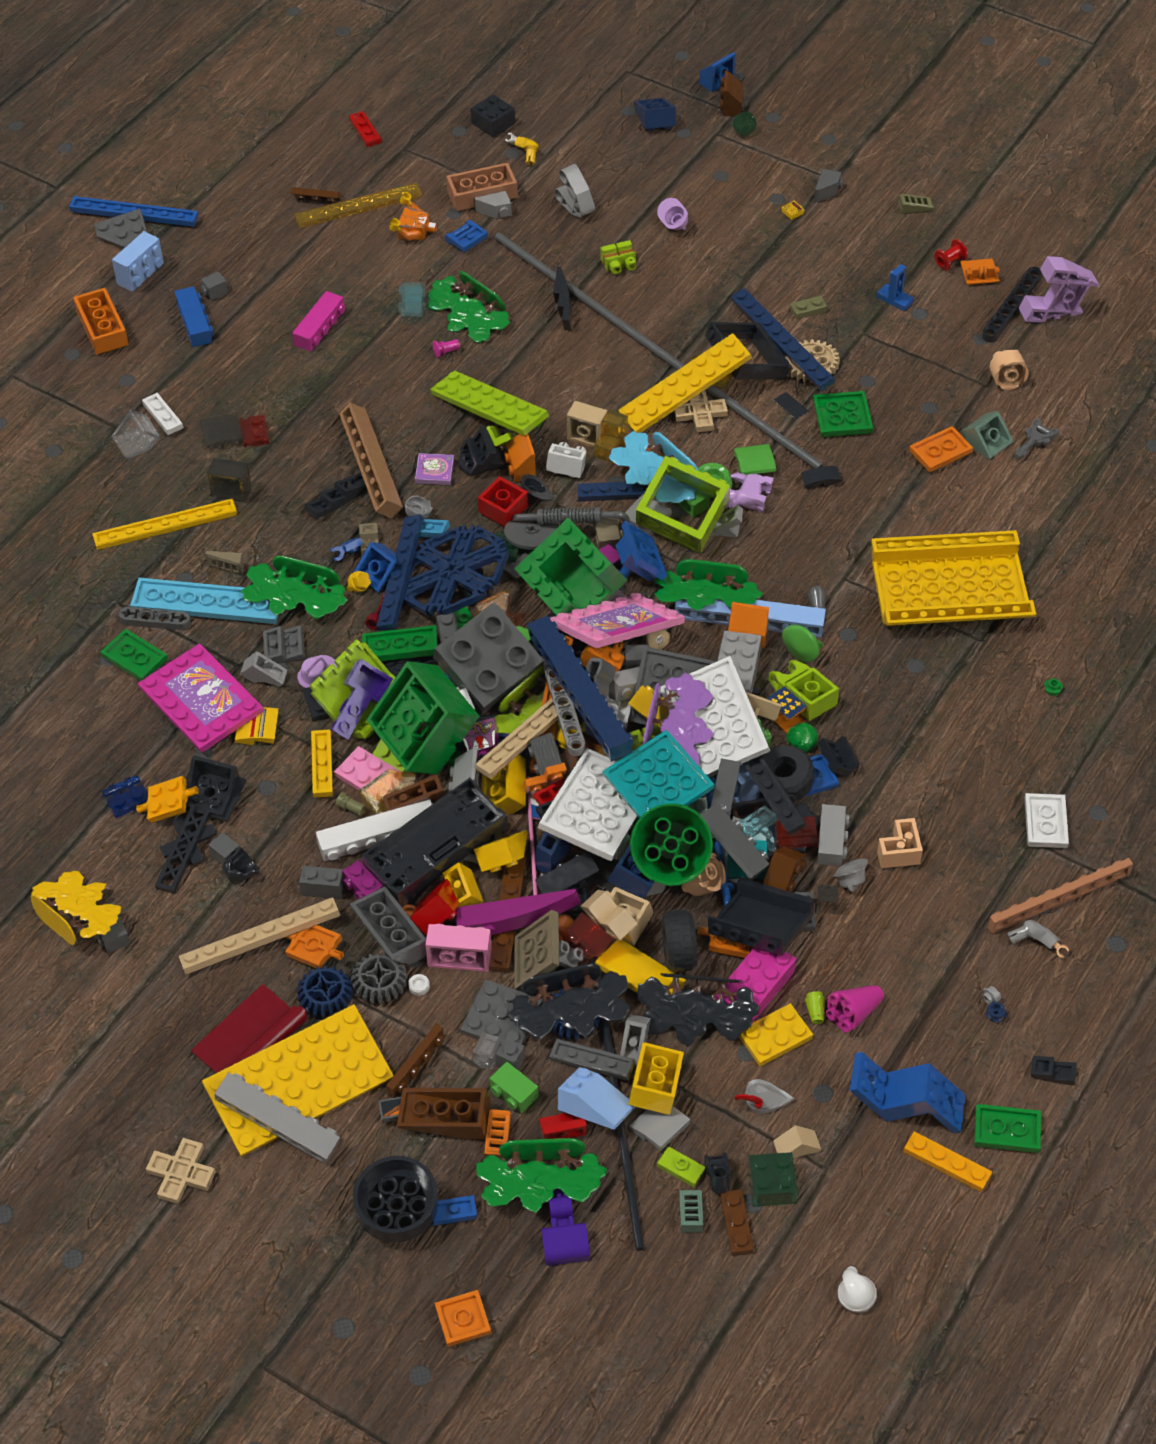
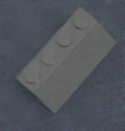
[700,803,770,881]
[350,887,427,964]

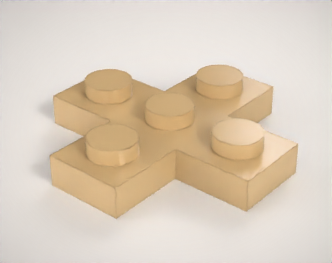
[674,390,728,432]
[146,1138,216,1204]

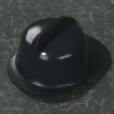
[520,474,553,504]

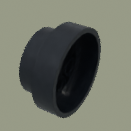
[353,1156,439,1242]

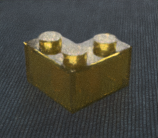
[594,410,630,463]

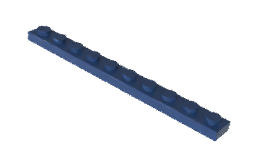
[731,288,835,391]

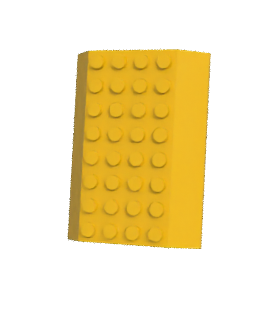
[871,530,1036,626]

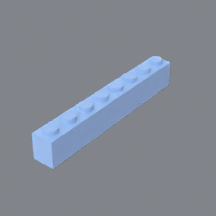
[675,599,826,638]

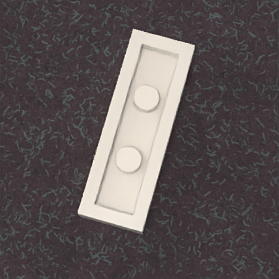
[142,393,183,435]

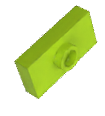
[657,1146,706,1188]

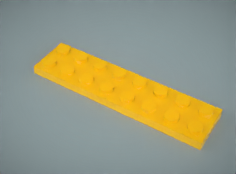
[618,333,752,433]

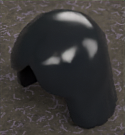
[222,847,259,883]

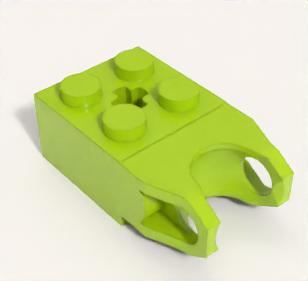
[768,660,839,721]

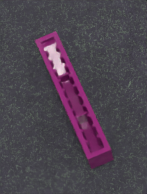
[457,889,581,935]

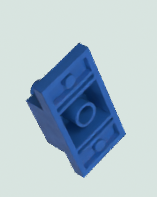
[615,521,668,581]

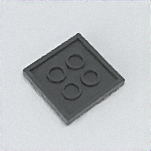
[460,979,543,1047]

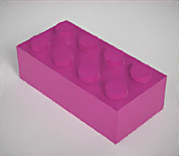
[715,947,797,1023]

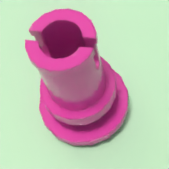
[432,339,460,358]

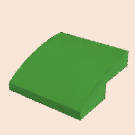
[734,444,776,475]

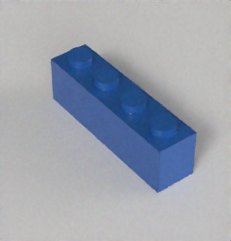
[174,286,214,347]

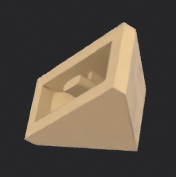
[773,1125,821,1161]

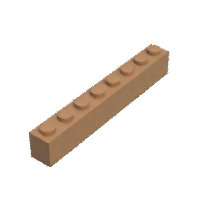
[339,402,403,519]

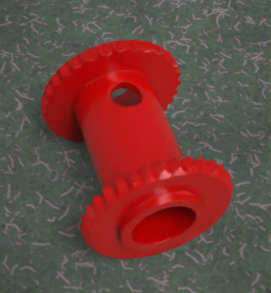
[934,239,968,271]

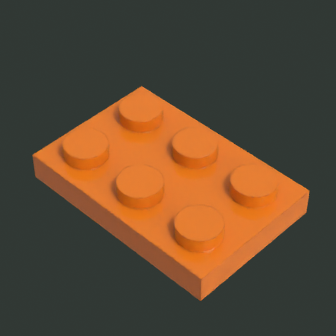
[909,426,973,473]

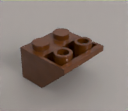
[720,71,743,116]

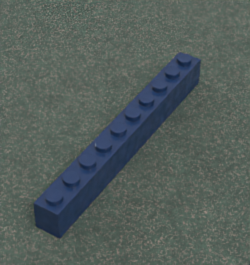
[527,615,634,762]

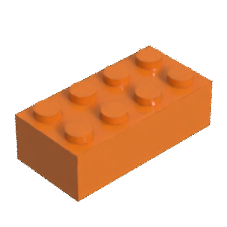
[73,288,129,355]

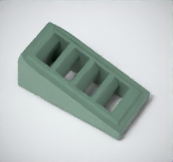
[680,1190,703,1233]

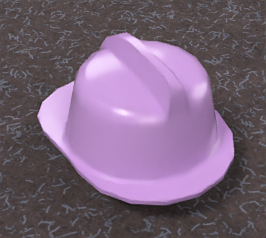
[657,198,688,231]
[298,655,337,688]

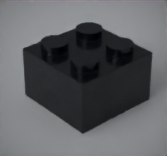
[471,94,515,138]

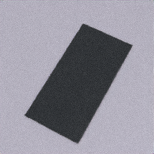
[774,392,809,419]

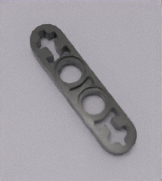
[119,607,191,630]

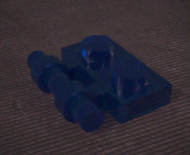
[102,775,148,818]

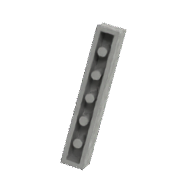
[215,1072,340,1164]

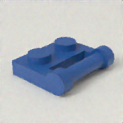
[444,220,488,252]

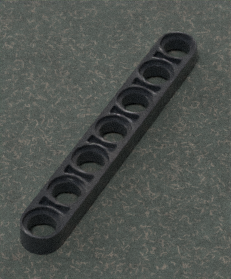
[982,267,1042,342]

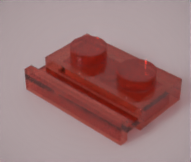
[239,415,269,448]
[774,816,819,849]

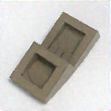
[359,523,379,556]

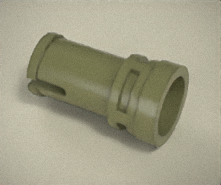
[335,792,366,816]

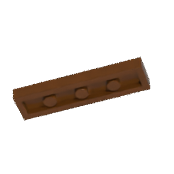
[386,1023,445,1098]

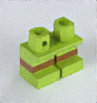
[601,240,636,274]

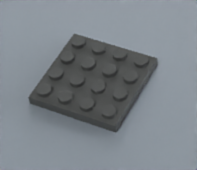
[629,647,717,725]

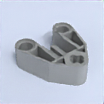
[554,164,595,217]

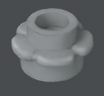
[982,986,1001,1005]

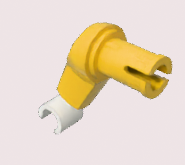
[505,133,539,166]

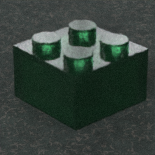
[748,1152,798,1207]

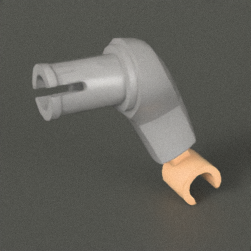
[1008,920,1069,958]

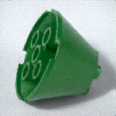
[630,803,713,885]

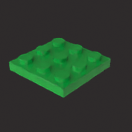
[813,391,873,437]

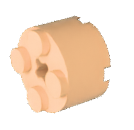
[989,350,1029,390]
[681,852,726,896]

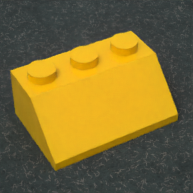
[482,754,526,814]

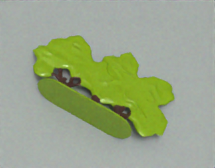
[495,665,566,734]

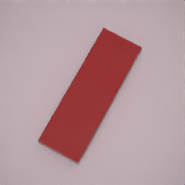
[349,111,382,147]

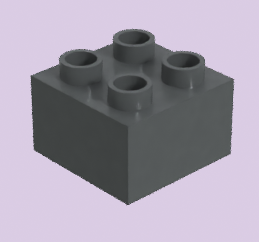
[433,601,544,715]

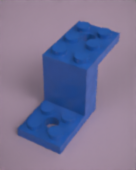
[850,1052,965,1133]

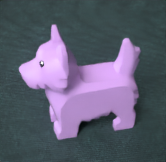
[726,472,774,513]

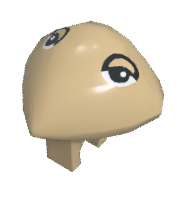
[638,629,670,650]

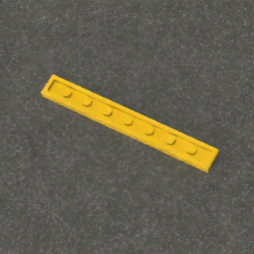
[92,499,237,550]

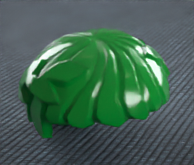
[786,723,818,752]

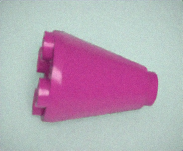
[826,986,884,1033]

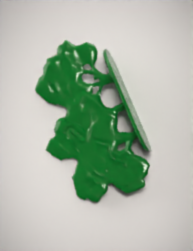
[241,556,348,619]

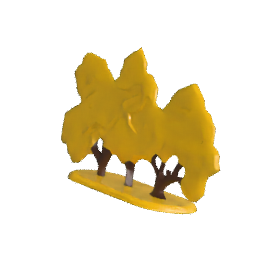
[31,871,122,945]

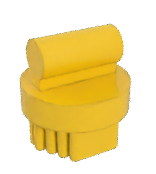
[346,571,371,592]

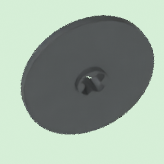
[504,520,558,550]

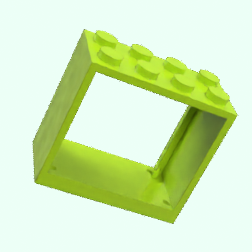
[636,456,730,554]

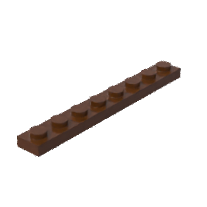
[489,832,530,973]

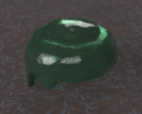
[732,112,757,136]

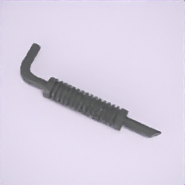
[511,507,631,525]

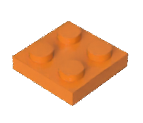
[435,1290,491,1347]

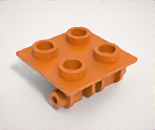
[960,258,1000,285]

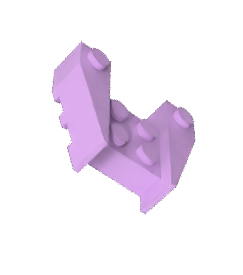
[1019,256,1099,322]

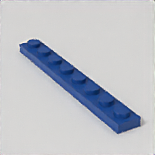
[69,196,199,227]

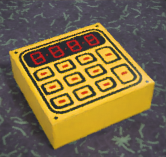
[781,201,804,220]

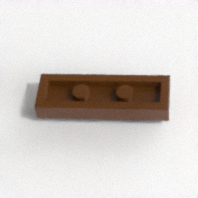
[290,187,342,202]
[720,1189,754,1256]

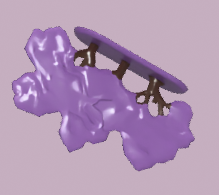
[643,673,715,766]

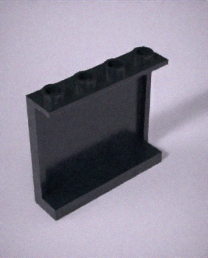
[708,877,814,956]

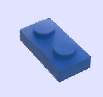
[433,1195,477,1225]

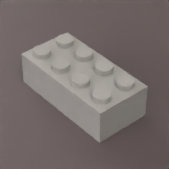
[718,631,761,694]

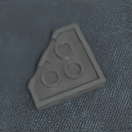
[94,209,148,249]

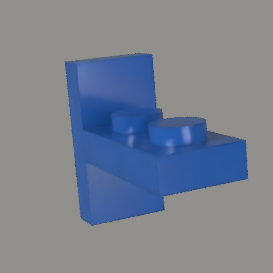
[877,264,914,311]

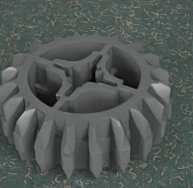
[351,952,407,1005]

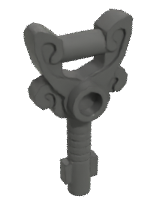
[1014,418,1059,460]

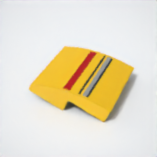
[235,707,278,745]

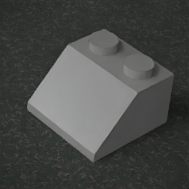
[449,748,479,792]

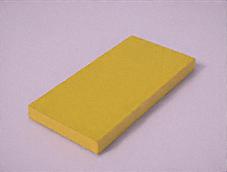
[595,939,686,995]

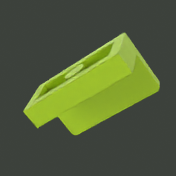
[487,426,516,447]

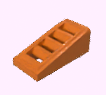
[484,1109,511,1157]

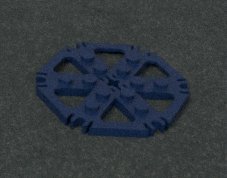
[403,525,509,616]

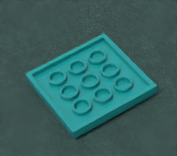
[603,730,714,819]

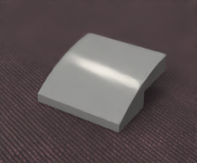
[629,1106,690,1151]

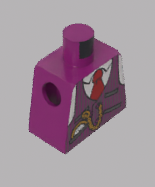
[463,718,499,761]

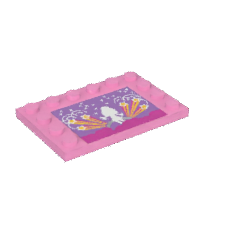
[550,593,685,648]

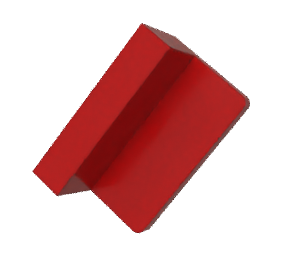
[539,1113,587,1139]

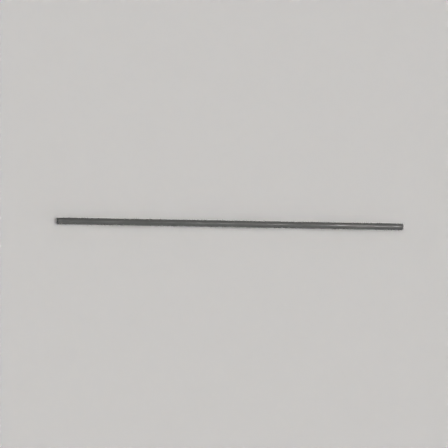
[495,232,824,468]

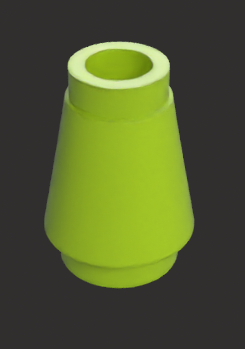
[805,991,826,1024]

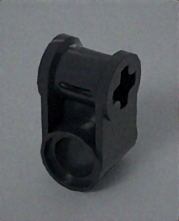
[704,1152,730,1194]

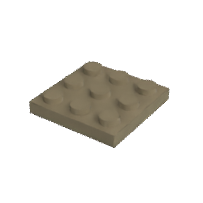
[514,910,560,991]

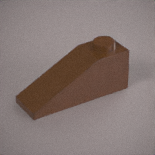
[382,775,446,811]

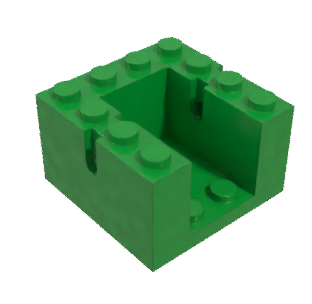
[515,518,628,616]
[366,661,480,774]

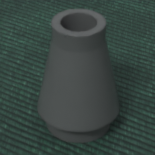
[808,586,826,609]

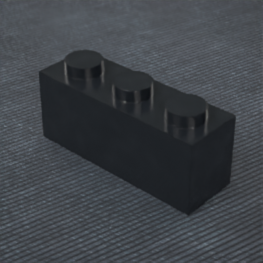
[535,851,602,894]

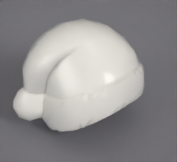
[838,1266,877,1313]

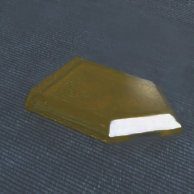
[358,768,415,815]

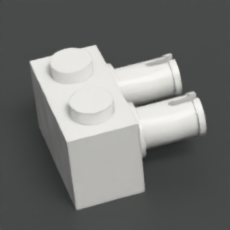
[546,442,586,478]

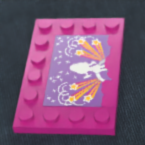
[138,643,264,753]

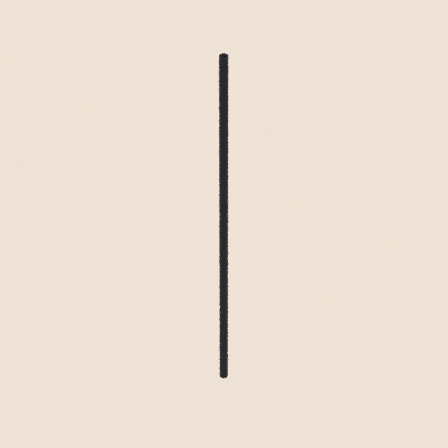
[580,886,644,1251]

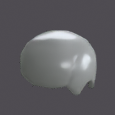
[405,495,433,519]

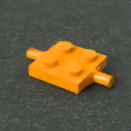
[136,776,199,823]

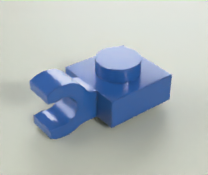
[330,538,363,561]

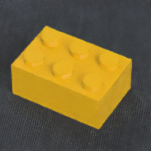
[628,1042,684,1115]

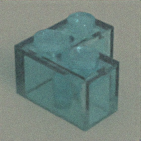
[398,282,425,317]

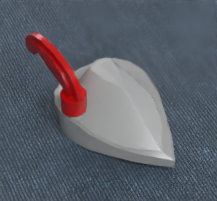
[735,1079,794,1114]

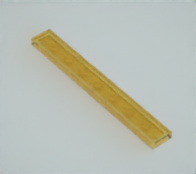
[294,182,422,228]

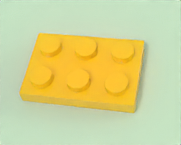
[739,1003,813,1067]

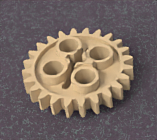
[785,339,840,383]

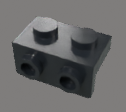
[818,736,860,777]

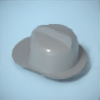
[833,859,868,892]

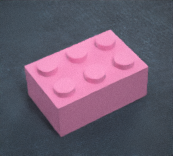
[426,924,492,972]

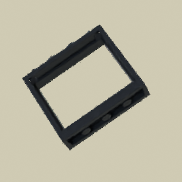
[704,322,791,379]

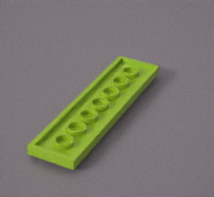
[430,370,549,436]

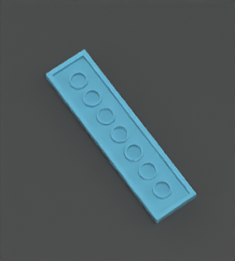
[130,578,279,624]

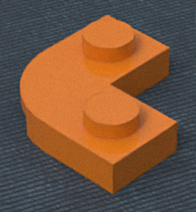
[523,763,567,794]

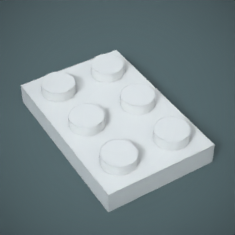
[1025,793,1069,848]

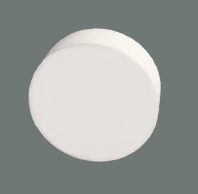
[409,974,430,996]

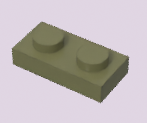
[790,296,828,319]

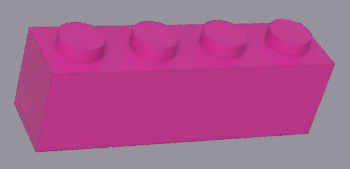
[292,291,345,351]

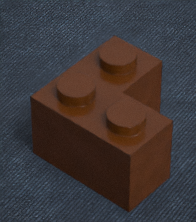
[763,846,807,892]

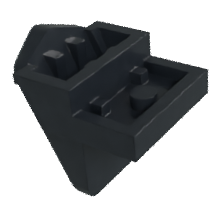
[458,426,506,476]

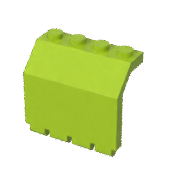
[310,639,396,739]

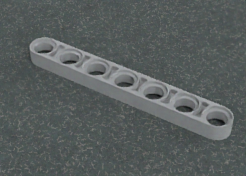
[541,657,585,756]

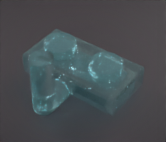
[739,805,778,851]

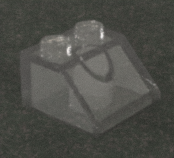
[112,410,160,459]

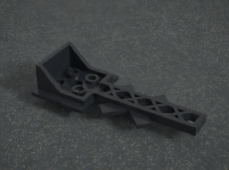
[155,755,247,894]

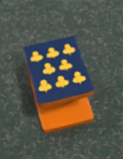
[767,686,806,734]

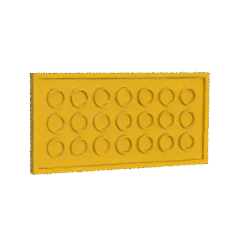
[202,1004,394,1157]

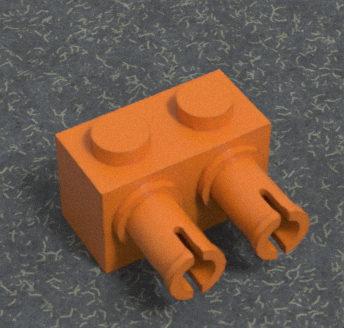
[580,642,625,672]

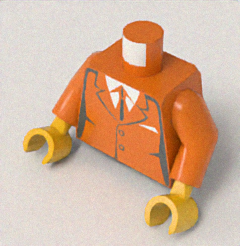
[389,192,437,241]

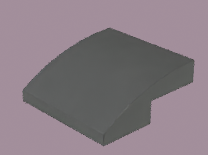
[263,625,305,663]

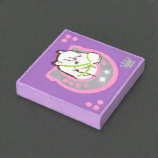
[415,453,454,485]

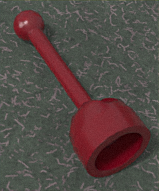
[365,593,385,630]

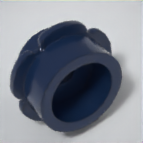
[986,1002,1007,1022]

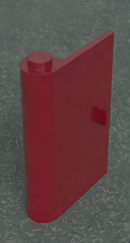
[191,984,308,1073]

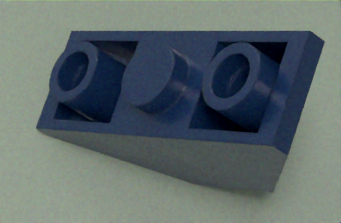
[536,831,572,873]

